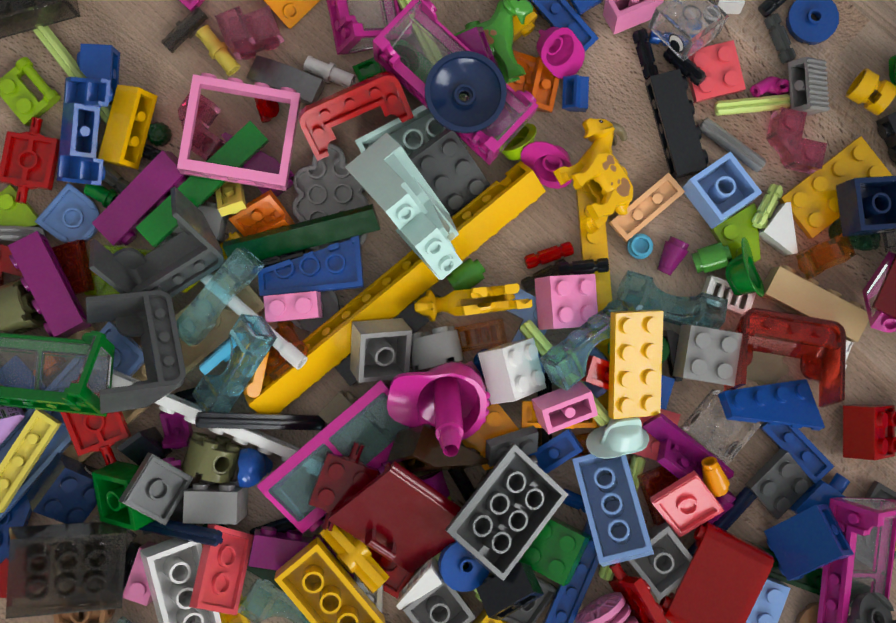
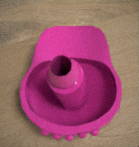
[387,362,490,457]

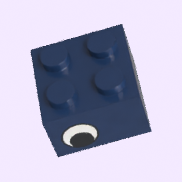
[836,176,896,236]
[27,453,98,529]

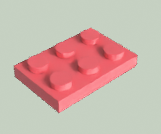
[189,524,254,615]

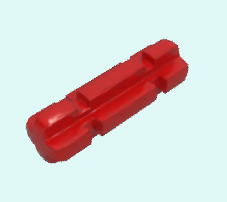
[524,242,574,269]

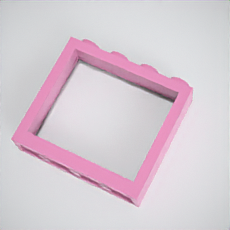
[177,73,301,191]

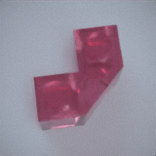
[178,92,225,161]
[766,107,827,174]

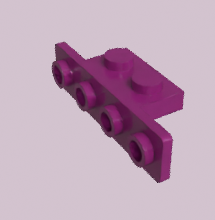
[643,413,734,481]

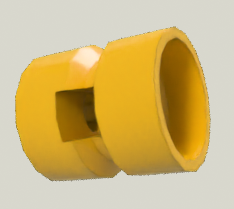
[845,68,896,115]

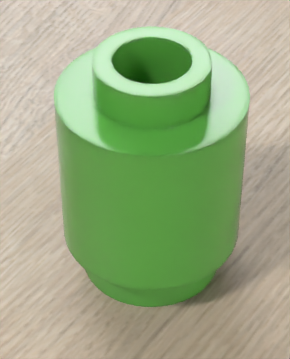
[691,242,732,274]
[447,258,486,290]

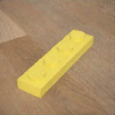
[0,409,62,513]

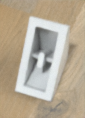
[758,202,798,256]

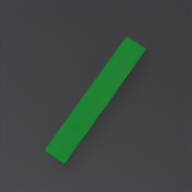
[135,121,269,248]

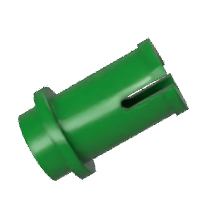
[84,184,118,208]

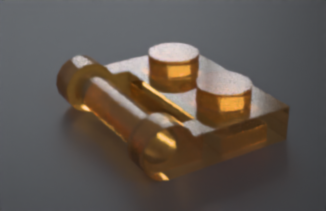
[254,321,308,381]

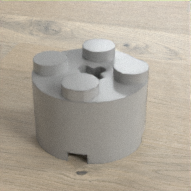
[410,326,464,372]

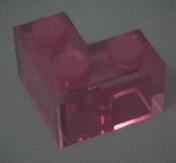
[215,5,284,60]

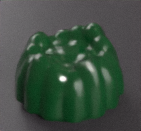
[147,122,172,147]

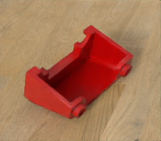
[298,72,414,161]
[659,521,774,623]

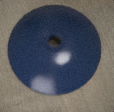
[425,51,507,133]

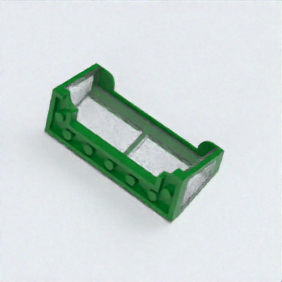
[0,331,115,417]

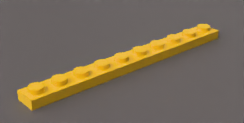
[576,183,613,428]

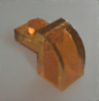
[796,233,856,279]

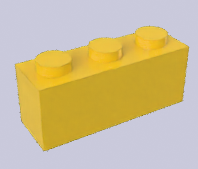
[98,84,158,170]

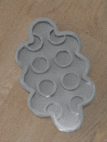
[292,143,369,251]

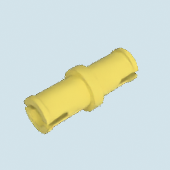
[196,25,241,76]

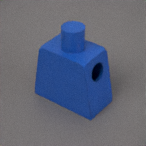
[789,473,850,515]

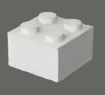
[478,337,546,405]

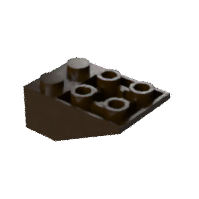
[387,424,489,473]

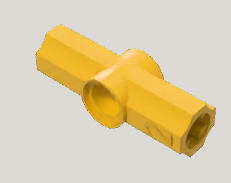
[319,524,389,594]

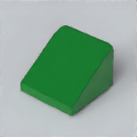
[352,57,383,82]

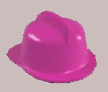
[536,27,585,79]
[521,141,572,189]

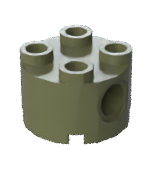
[0,279,45,334]
[181,432,242,483]

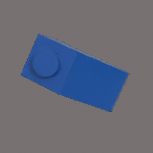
[77,44,120,102]

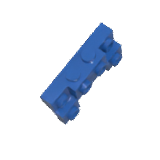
[57,77,113,186]

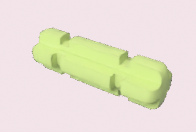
[752,183,783,229]

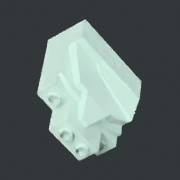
[345,132,463,280]

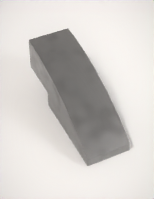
[246,55,325,105]

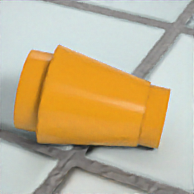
[701,457,730,497]

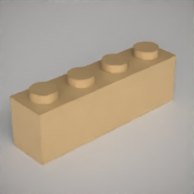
[757,265,869,342]

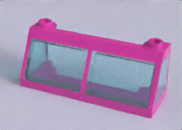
[257,380,411,534]

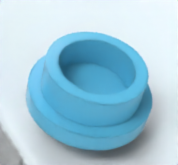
[627,234,653,259]

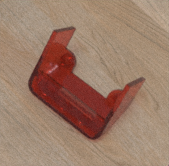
[724,308,846,408]

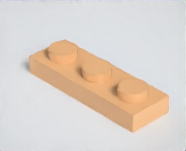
[609,172,685,242]

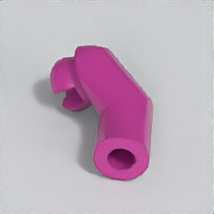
[750,76,789,97]

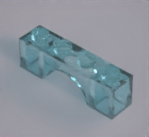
[176,248,265,346]
[615,270,728,329]
[540,298,636,391]
[192,314,277,413]
[238,578,310,623]

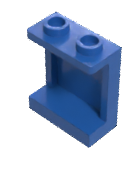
[764,504,854,581]

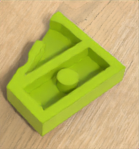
[0,185,39,227]
[710,203,761,263]

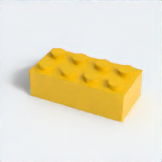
[274,537,386,623]

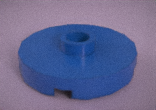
[786,0,839,45]
[438,541,489,592]

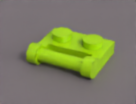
[0,57,61,127]

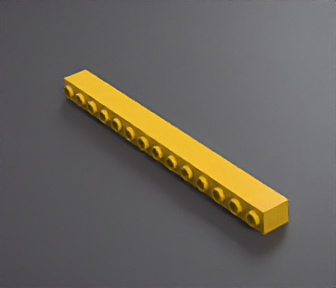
[242,161,546,414]

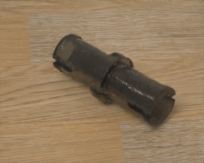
[161,6,208,53]

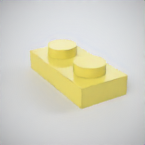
[216,181,246,217]

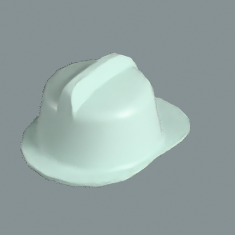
[586,417,649,459]

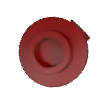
[254,98,279,123]

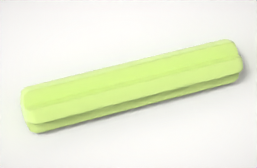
[714,94,791,116]

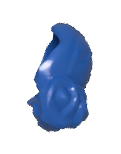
[237,448,273,488]

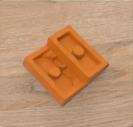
[508,50,560,113]
[228,189,295,236]

